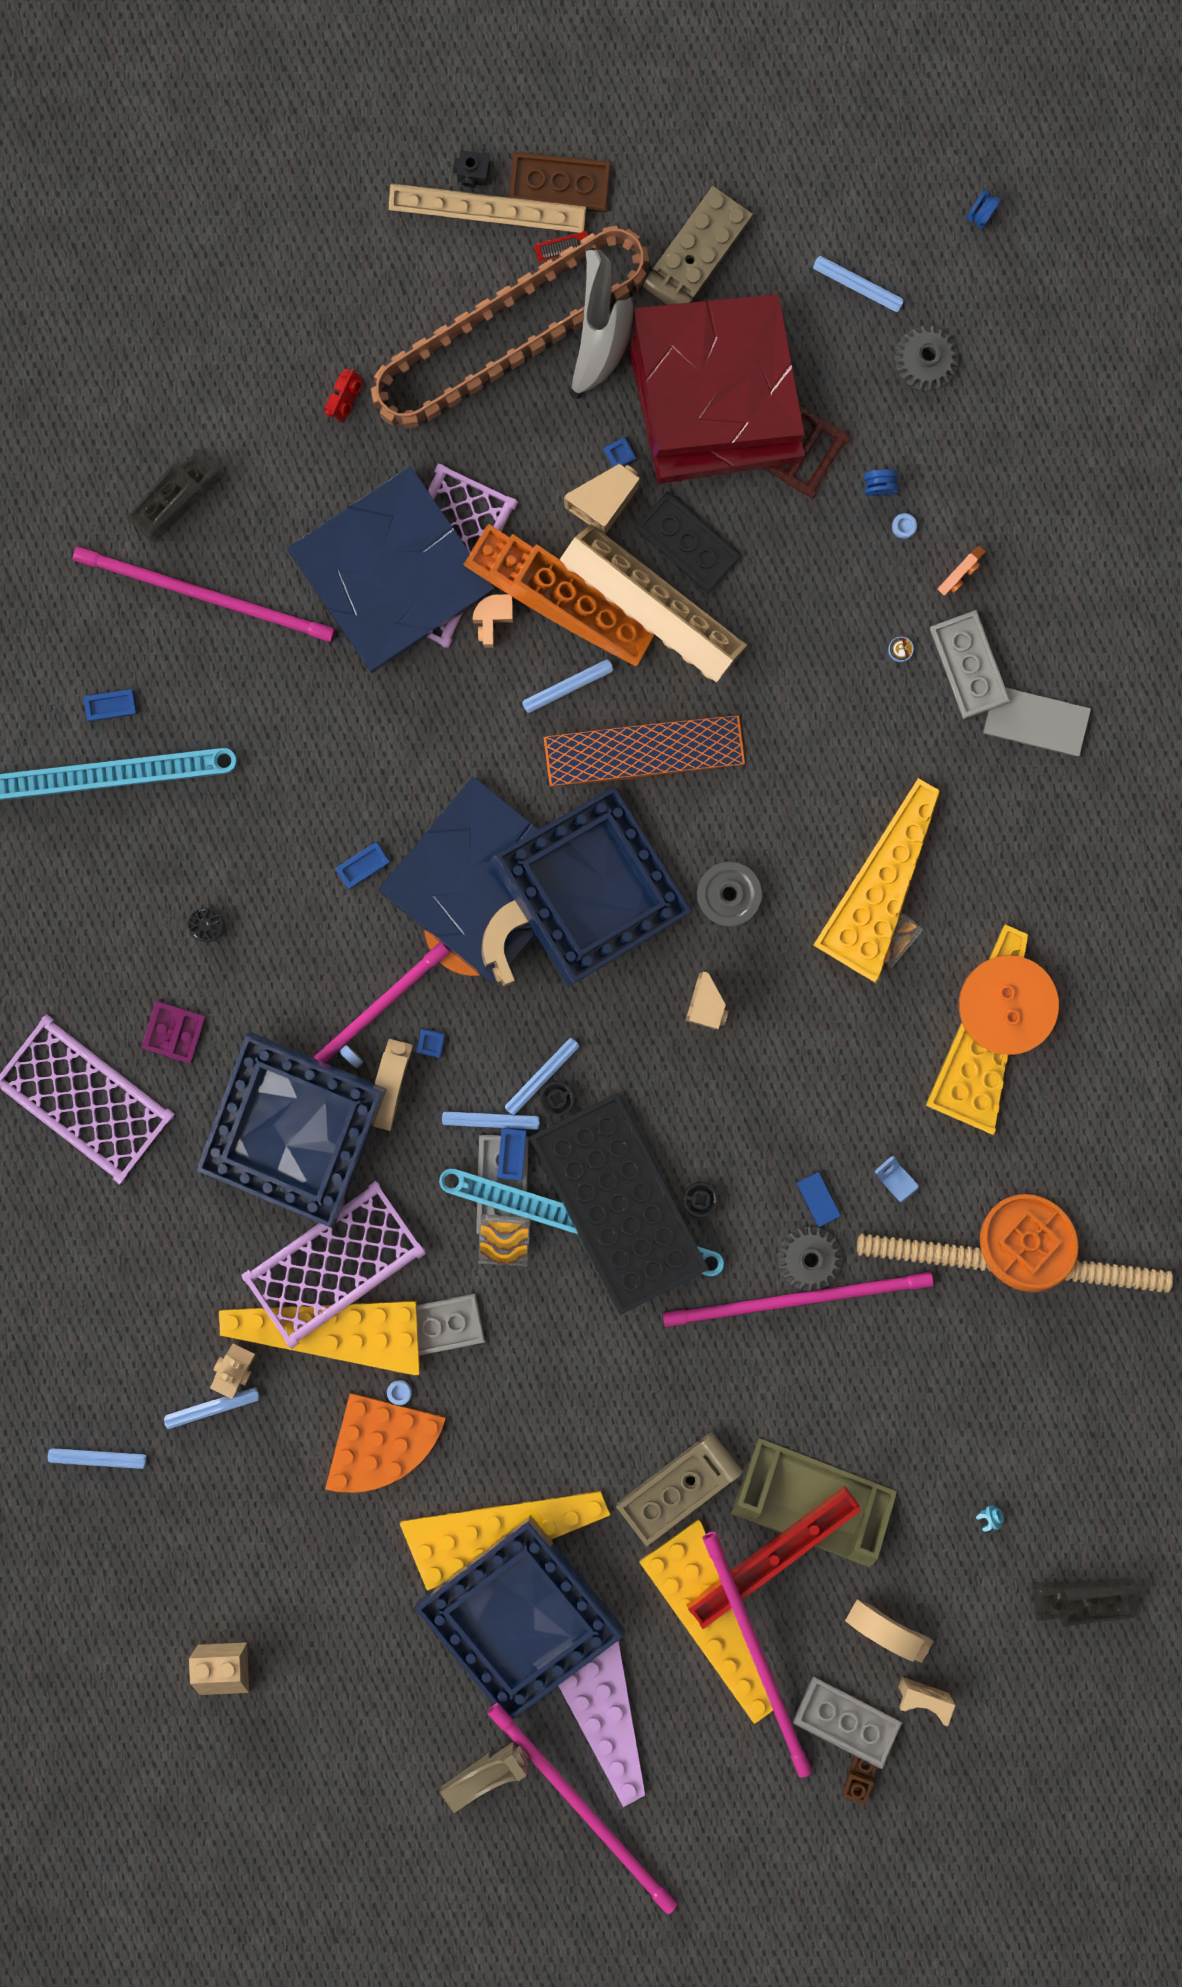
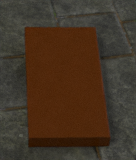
[509,152,611,212]

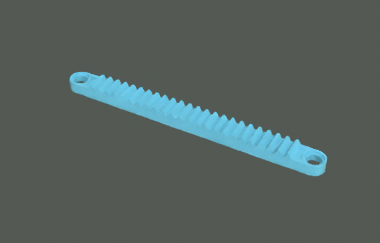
[0,748,238,801]
[439,1169,724,1276]

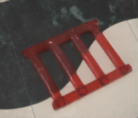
[763,404,851,499]

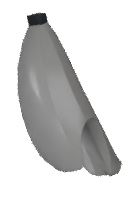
[569,247,634,399]

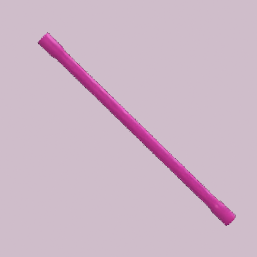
[73,546,335,642]
[313,942,450,1063]
[662,1272,933,1327]
[702,1532,812,1777]
[487,1703,677,1914]

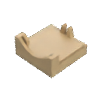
[899,1677,955,1726]

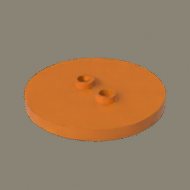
[959,956,1059,1055]
[980,1194,1079,1292]

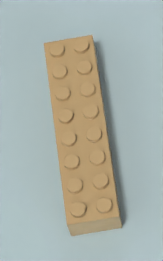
[560,524,747,682]

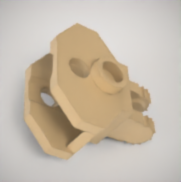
[210,1344,255,1399]

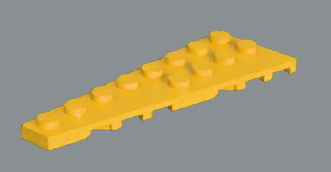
[814,778,940,983]
[925,925,1028,1135]
[219,1301,420,1375]
[400,1491,610,1591]
[639,1518,773,1724]

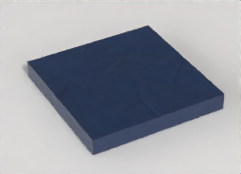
[287,466,494,674]
[378,776,538,985]
[490,786,692,988]
[196,1032,387,1228]
[414,1515,625,1719]

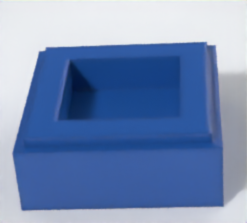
[603,437,637,467]
[416,1029,446,1058]

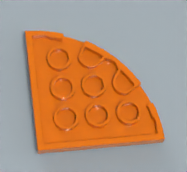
[325,1393,446,1493]

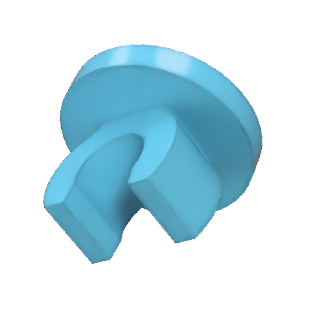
[976,1505,1004,1531]

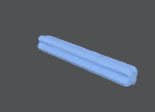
[813,256,904,312]
[523,659,613,713]
[505,1038,580,1115]
[442,1112,540,1130]
[164,1387,260,1429]
[48,1448,147,1469]

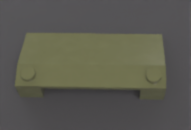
[731,1438,897,1567]

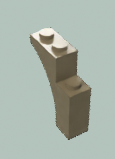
[440,1741,529,1813]

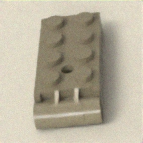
[642,186,753,305]
[616,1432,743,1547]

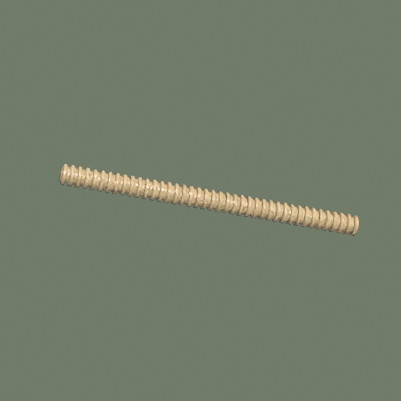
[857,1233,1173,1293]

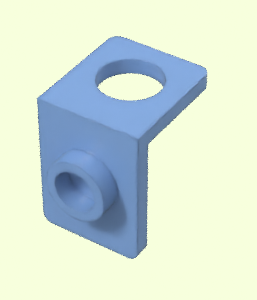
[875,1156,919,1203]

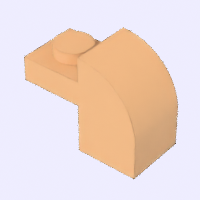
[473,594,513,648]

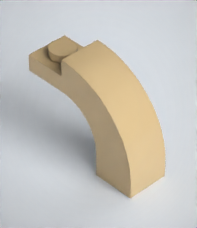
[482,900,529,987]
[373,1039,413,1131]
[845,1599,934,1663]

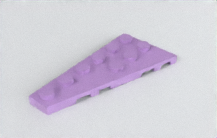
[558,1640,645,1807]

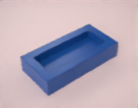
[83,689,137,722]
[335,842,390,889]
[497,1128,526,1180]
[796,1172,840,1227]

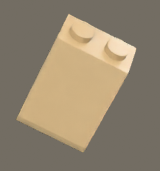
[564,464,640,534]
[189,1643,249,1695]

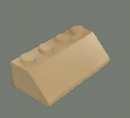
[686,971,728,1029]

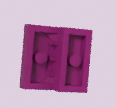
[141,1001,205,1063]

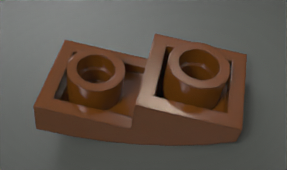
[842,1755,877,1805]

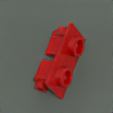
[324,369,363,423]

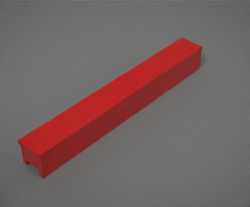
[686,1485,861,1629]

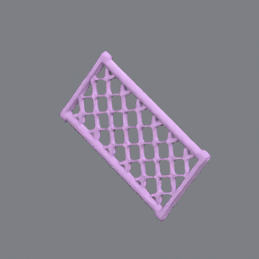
[427,464,518,648]
[0,1014,175,1185]
[241,1180,426,1349]

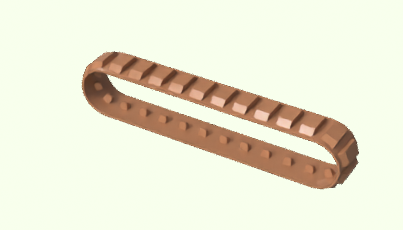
[371,226,649,429]

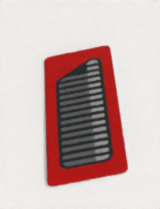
[535,231,588,262]

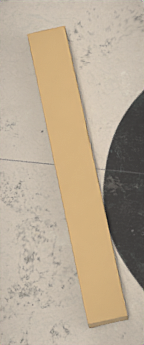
[388,183,586,233]

